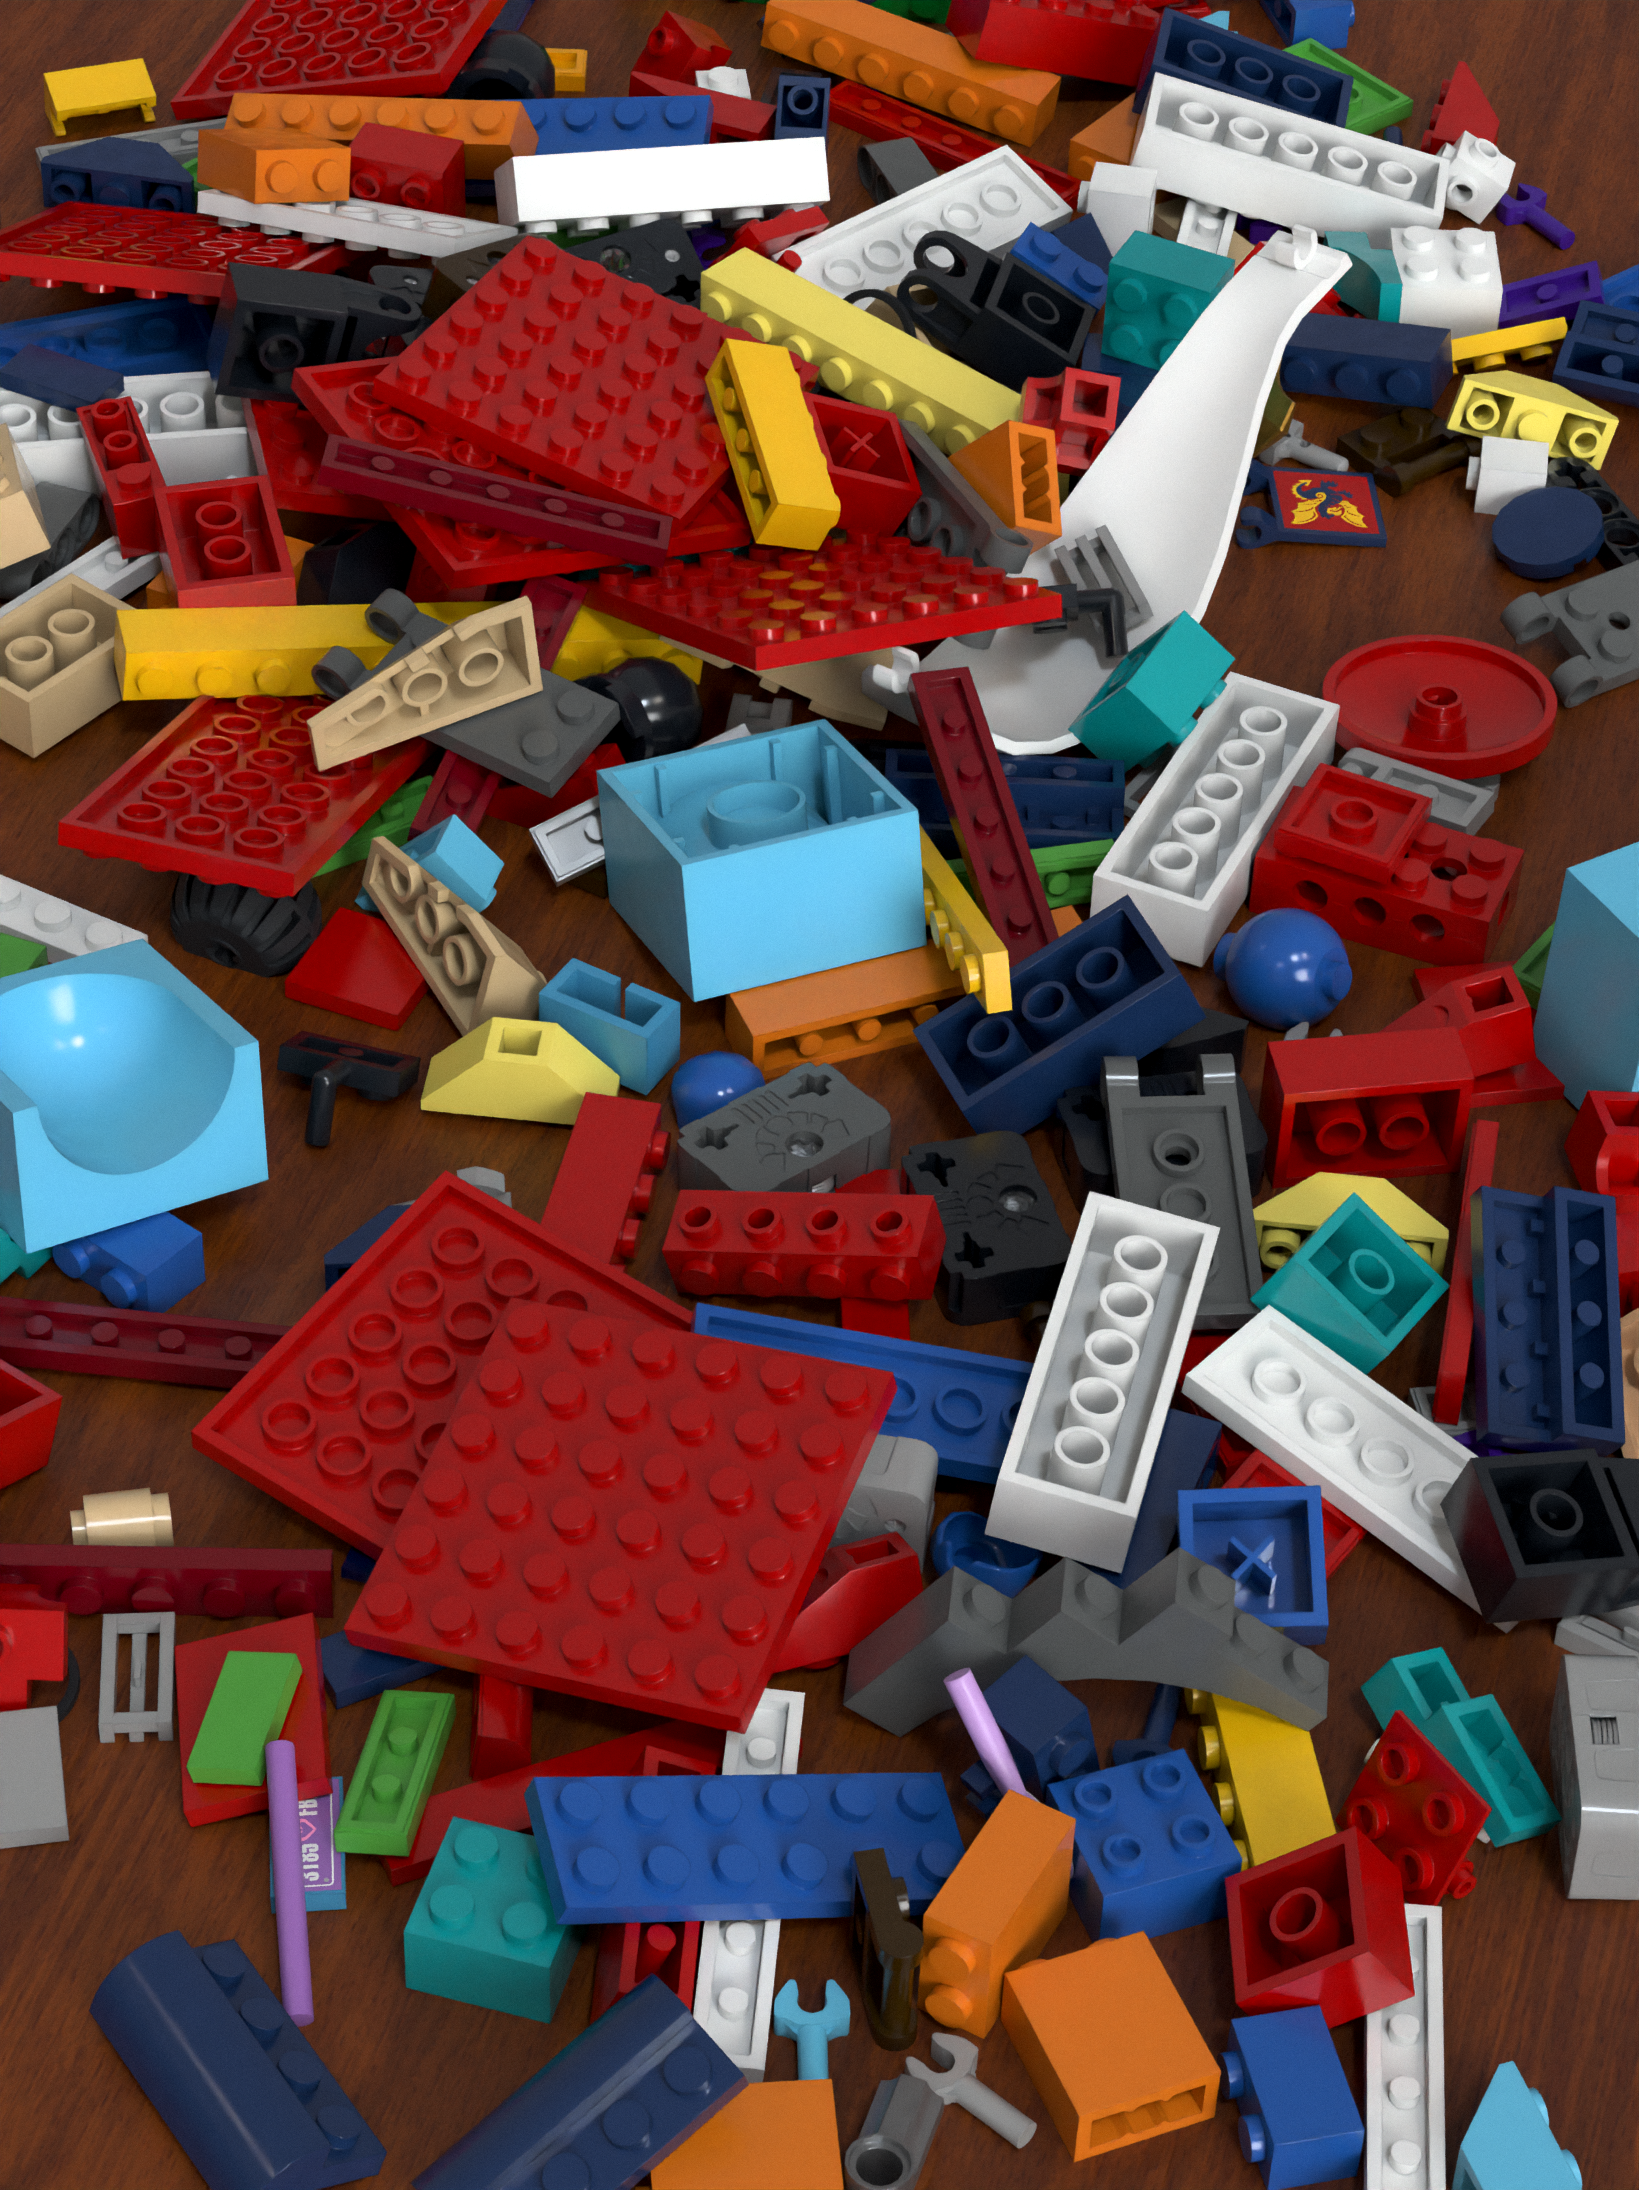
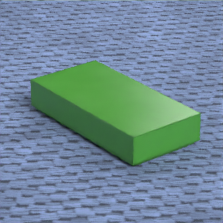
[186,1651,303,1786]

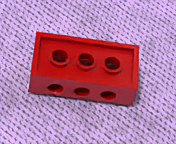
[1249,785,1525,967]

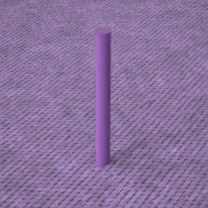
[265,1740,314,2027]

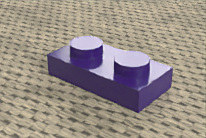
[1498,260,1606,330]

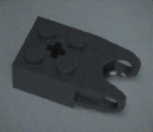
[897,230,1096,393]
[206,262,421,405]
[1440,1448,1639,1624]

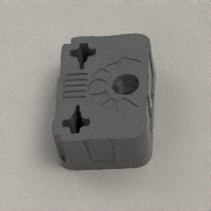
[677,1062,891,1193]

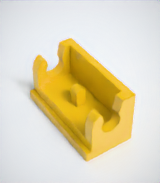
[43,58,157,137]

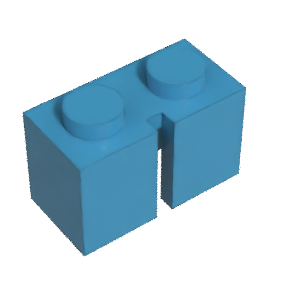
[539,958,681,1095]

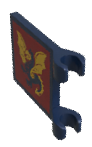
[1235,458,1387,549]

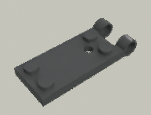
[892,418,1033,650]
[1500,560,1639,708]
[311,588,621,798]
[1100,1053,1263,1330]

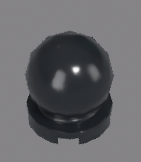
[444,29,555,100]
[572,656,704,764]

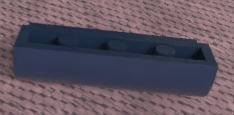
[1552,300,1639,408]
[885,748,1125,855]
[1470,1185,1625,1457]
[89,1930,387,2190]
[410,1972,749,2190]

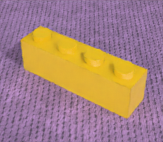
[705,338,841,551]
[1184,1687,1336,1872]

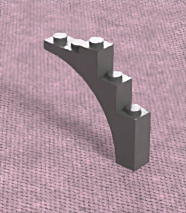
[843,1547,1329,1737]

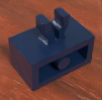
[960,1655,1100,1821]

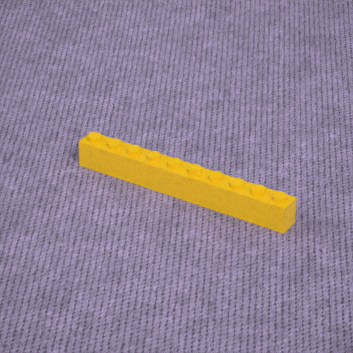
[113,601,703,701]

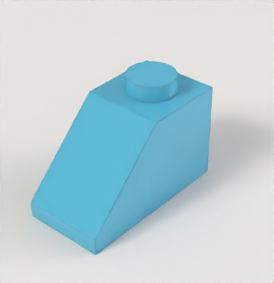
[355,814,504,913]

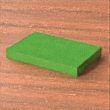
[1282,38,1414,135]

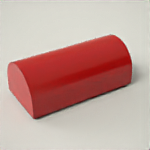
[469,1673,534,1781]

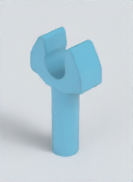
[773,1979,850,2080]

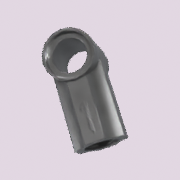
[843,2073,944,2190]

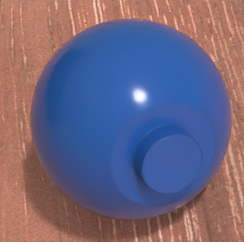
[1213,908,1352,1031]

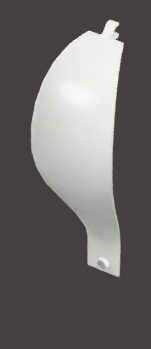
[862,224,1352,755]

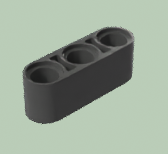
[857,137,939,206]
[0,482,100,601]

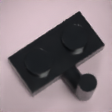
[1021,583,1129,658]
[277,1030,421,1146]

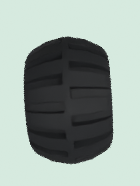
[170,872,322,978]

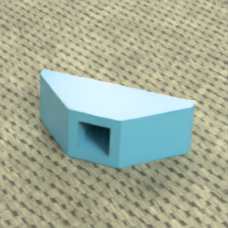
[1451,2061,1582,2190]

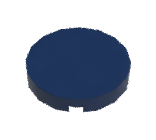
[1492,486,1605,579]

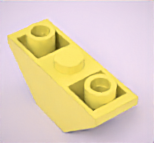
[1445,370,1619,470]
[421,1017,620,1125]
[1253,1172,1449,1277]

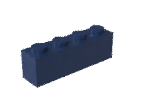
[1279,312,1453,409]
[1072,1408,1222,1590]

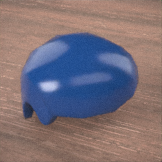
[671,1050,766,1129]
[930,1511,1043,1599]

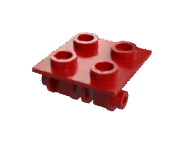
[1335,1710,1492,1906]

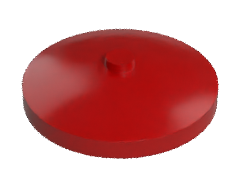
[1322,635,1557,780]

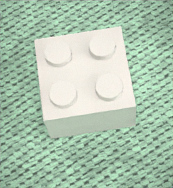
[1387,226,1503,340]

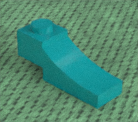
[1324,231,1403,323]
[1360,1647,1562,1847]

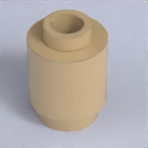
[70,1487,174,1547]

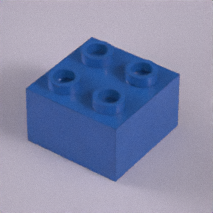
[1176,1485,1329,1645]
[1045,1748,1242,1943]

